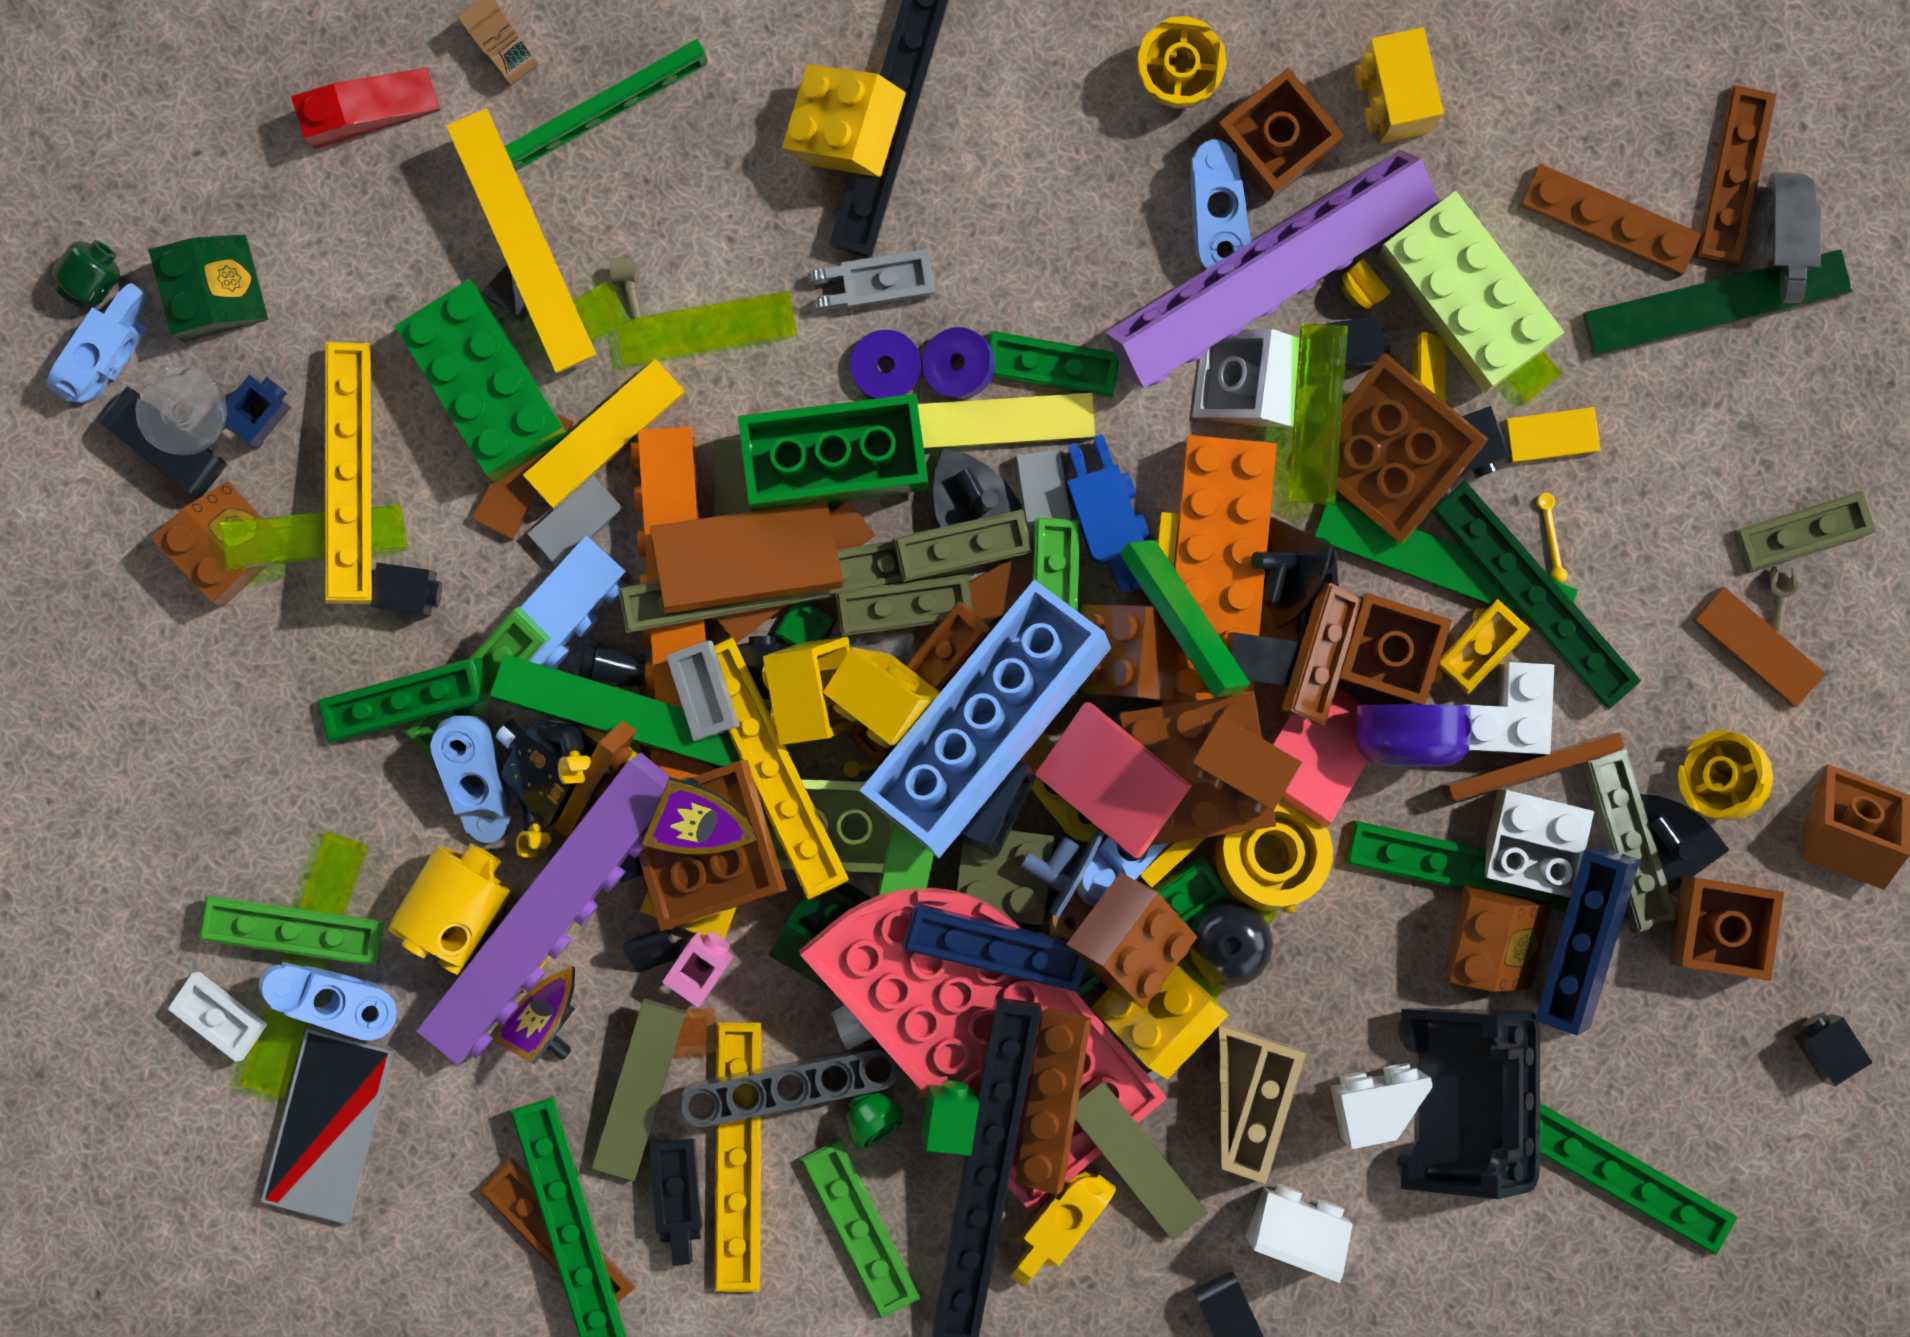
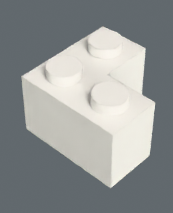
[1467,662,1554,754]

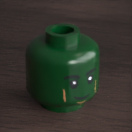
[52,240,120,307]

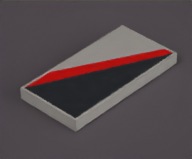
[261,1027,395,1224]

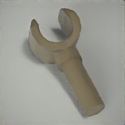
[610,258,642,319]
[1769,566,1798,631]

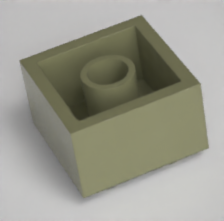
[957,830,1054,925]

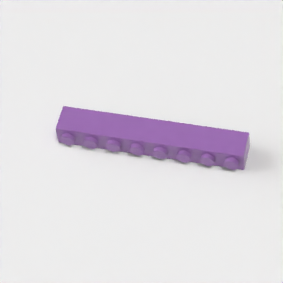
[1105,150,1439,389]
[416,753,670,1066]

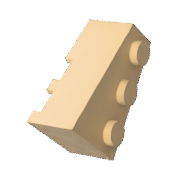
[1219,1023,1308,1184]

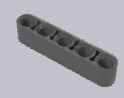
[680,1046,899,1127]

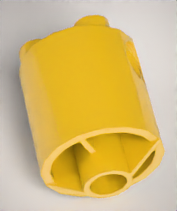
[388,843,515,976]

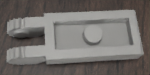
[807,249,935,311]

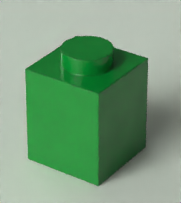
[921,1081,979,1156]

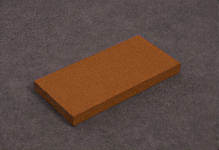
[650,501,843,614]

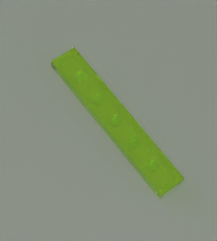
[239,831,370,1099]

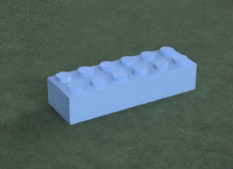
[860,580,1111,858]

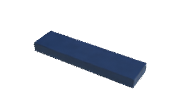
[902,902,1085,992]

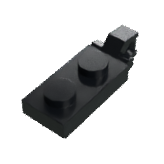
[649,1138,703,1266]

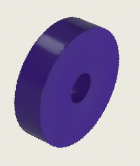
[923,327,995,400]
[850,329,921,399]

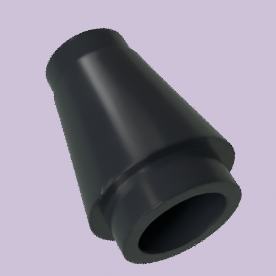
[579,642,646,686]

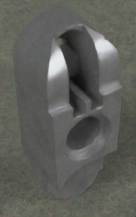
[1765,172,1821,303]

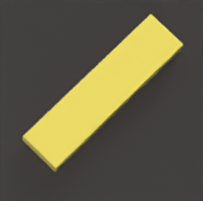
[918,393,1095,449]

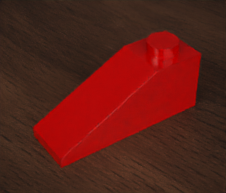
[291,68,440,149]

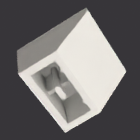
[1485,790,1594,898]
[1330,1063,1433,1149]

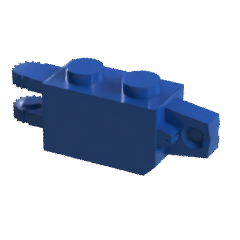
[1066,434,1151,593]

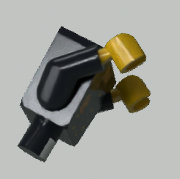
[496,718,596,858]

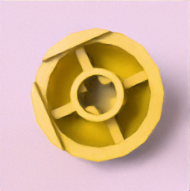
[1137,16,1226,109]
[1678,730,1774,821]

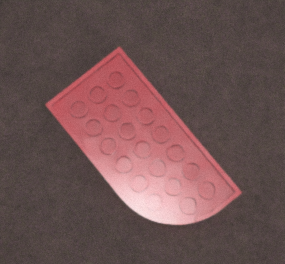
[799,888,1167,1213]

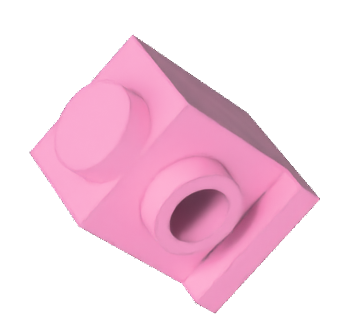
[662,931,735,1008]

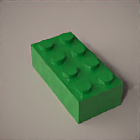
[394,279,569,483]
[738,394,928,512]

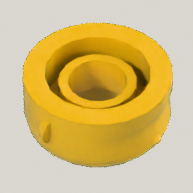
[1215,798,1333,914]

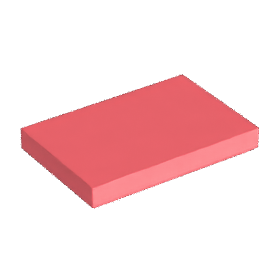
[1272,687,1368,828]
[1035,702,1192,858]

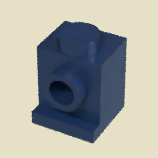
[215,375,291,448]

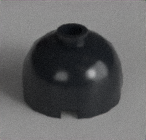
[1186,898,1273,989]

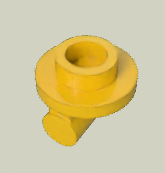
[1341,258,1391,309]

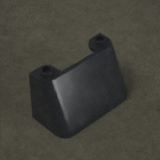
[1397,1008,1540,1199]

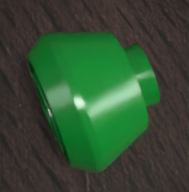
[845,1092,904,1148]

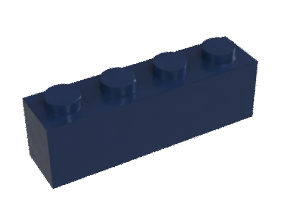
[1535,846,1640,1036]

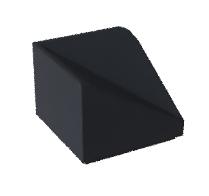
[482,264,529,322]

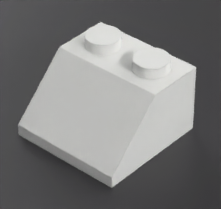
[1193,329,1305,427]
[1245,1184,1353,1283]

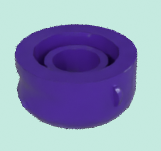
[1357,705,1472,767]

